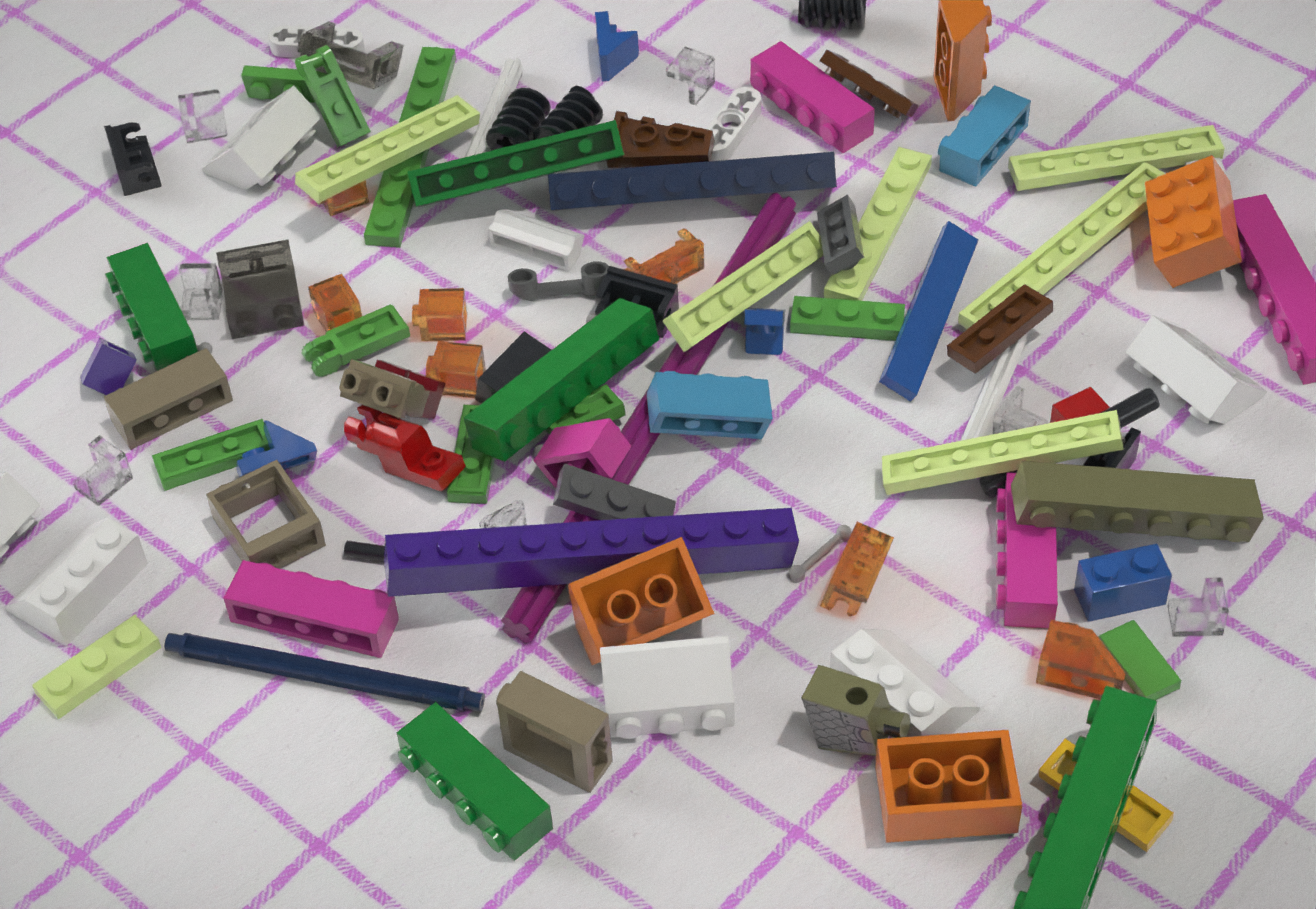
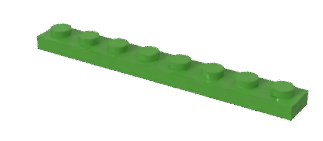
[364,47,456,248]

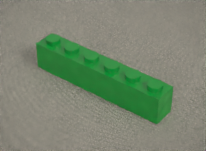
[407,120,624,207]
[463,298,659,462]
[1014,686,1157,909]

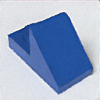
[595,11,639,82]
[744,308,786,355]
[237,420,317,478]

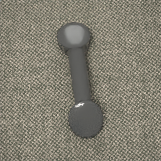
[508,261,609,301]

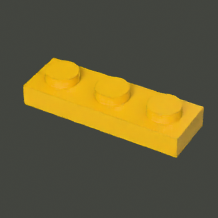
[1039,738,1174,852]

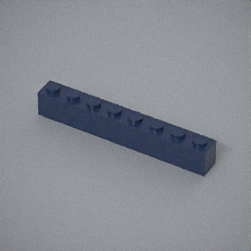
[548,152,837,210]

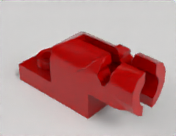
[344,405,466,492]

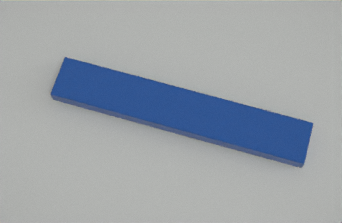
[879,221,978,402]

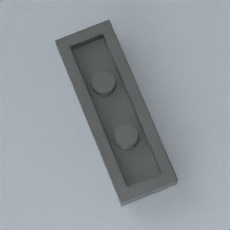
[817,194,864,276]
[553,464,676,520]

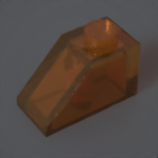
[1036,619,1126,700]

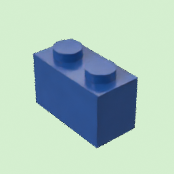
[1074,543,1172,622]

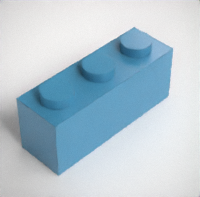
[938,85,1031,187]
[647,371,773,439]

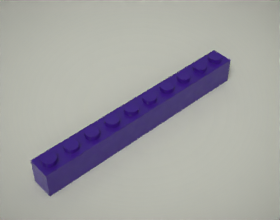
[384,507,799,597]

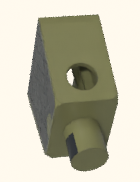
[801,665,910,756]

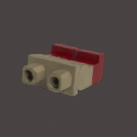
[339,359,446,419]

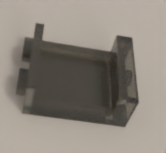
[297,21,404,89]
[216,239,305,339]

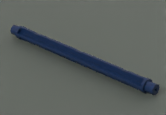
[164,633,485,712]

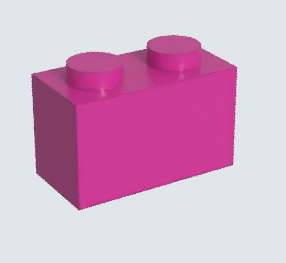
[533,418,631,488]

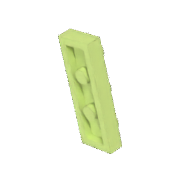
[32,614,161,719]

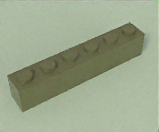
[1011,461,1264,542]

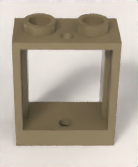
[206,460,326,569]
[496,671,613,793]

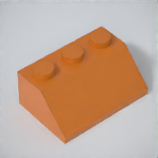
[933,0,992,122]
[568,537,715,665]

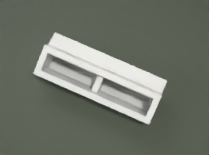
[488,209,585,271]

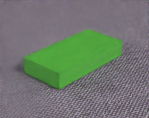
[1097,620,1182,700]

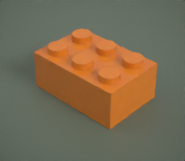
[1145,155,1242,288]
[875,730,1022,843]

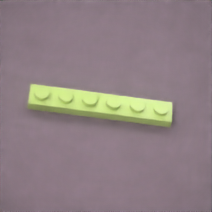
[295,95,480,203]
[1008,125,1225,191]
[824,147,932,301]
[663,221,823,352]
[882,410,1124,495]

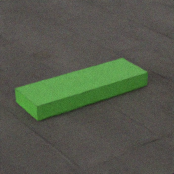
[447,405,495,504]
[152,419,271,491]

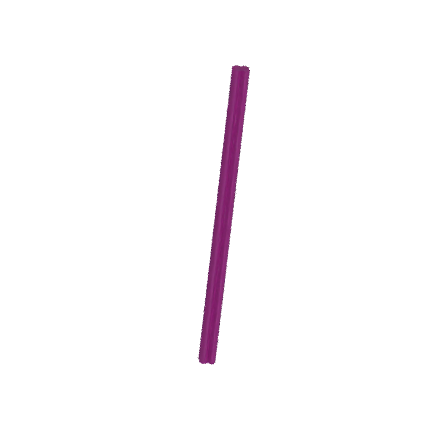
[501,193,797,643]

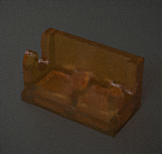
[623,228,705,284]
[820,521,894,616]

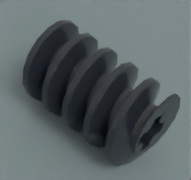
[798,0,866,30]
[533,85,603,140]
[486,88,551,151]

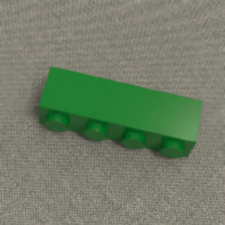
[105,243,198,371]
[396,702,553,861]

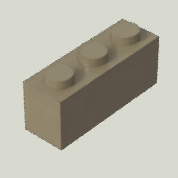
[104,348,233,450]

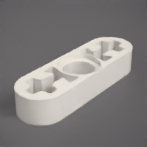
[268,25,365,61]
[707,87,761,161]

